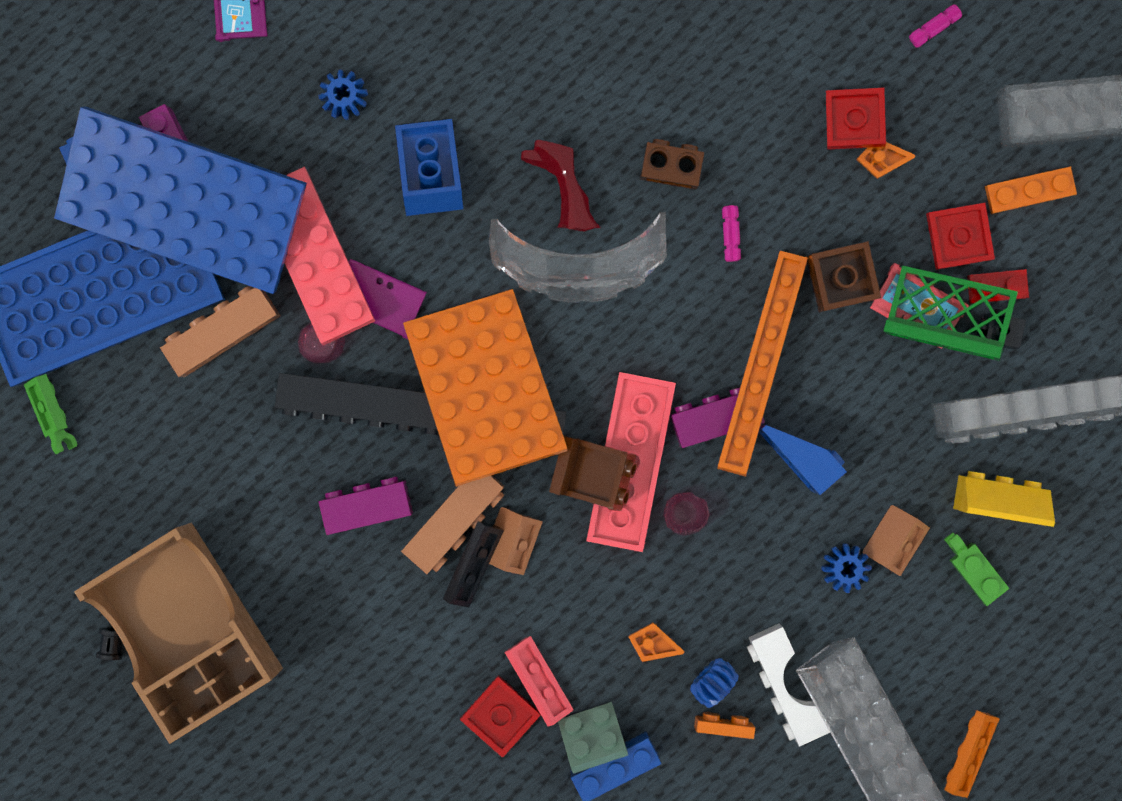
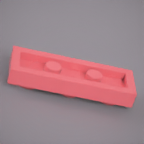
[505,636,574,726]

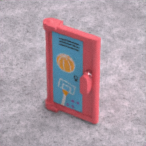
[870,263,969,349]

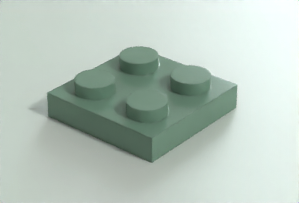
[558,702,628,774]

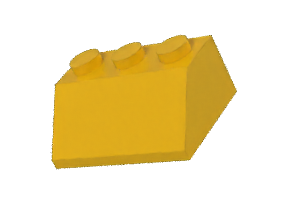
[953,471,1055,527]

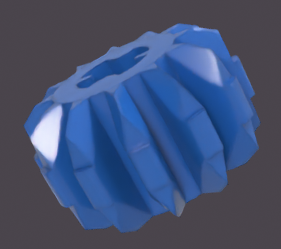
[318,70,368,120]
[821,543,871,593]
[690,658,739,708]

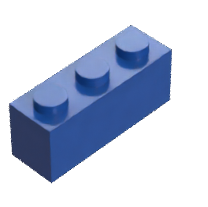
[570,732,661,801]

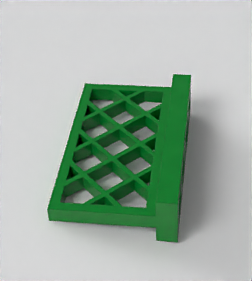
[884,266,1018,361]

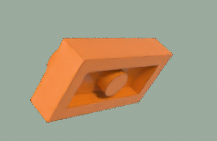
[694,712,755,739]

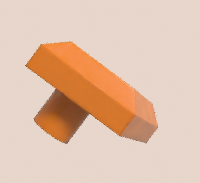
[856,142,915,179]
[628,622,684,662]

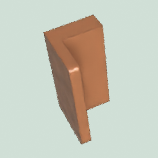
[863,505,930,576]
[489,507,543,575]

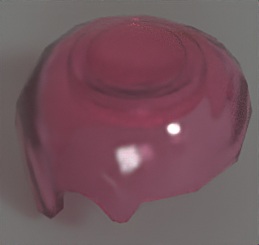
[297,322,345,363]
[663,492,710,536]

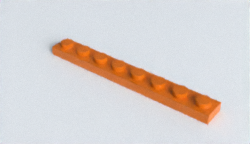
[717,251,808,477]

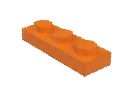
[985,166,1077,214]
[944,710,1000,798]

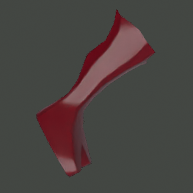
[521,140,601,232]

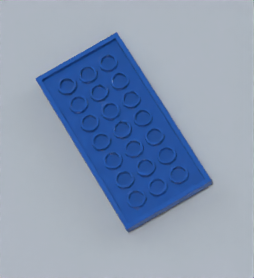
[54,106,307,294]
[0,230,226,387]

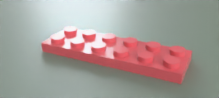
[284,167,375,346]
[586,372,676,552]

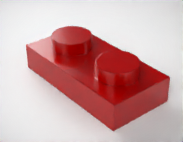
[967,269,1029,304]

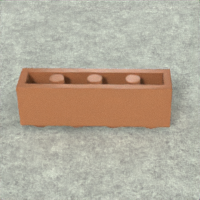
[160,286,280,377]
[401,475,504,574]

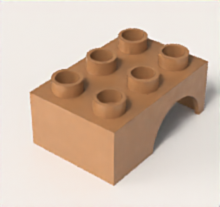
[74,522,283,744]

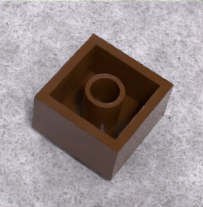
[807,241,881,313]

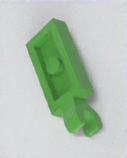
[24,374,77,454]
[944,532,1009,606]

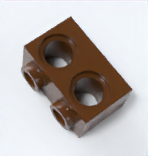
[640,139,704,190]

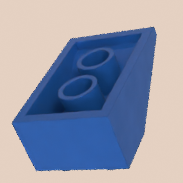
[395,119,463,216]
[759,424,847,495]

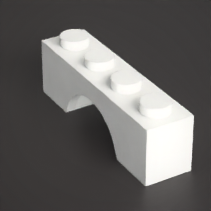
[747,624,831,747]

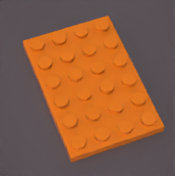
[403,289,567,487]

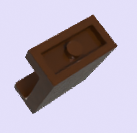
[549,436,637,511]

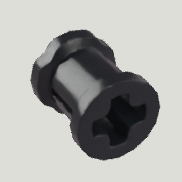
[96,627,123,660]

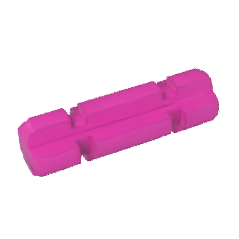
[909,4,962,48]
[722,205,741,262]

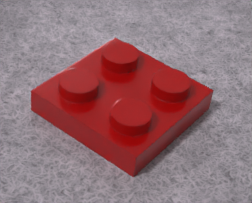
[826,88,886,150]
[926,203,995,270]
[460,675,541,758]

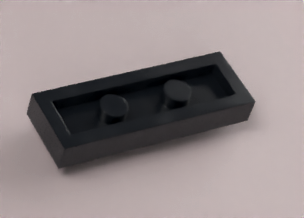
[443,521,504,608]

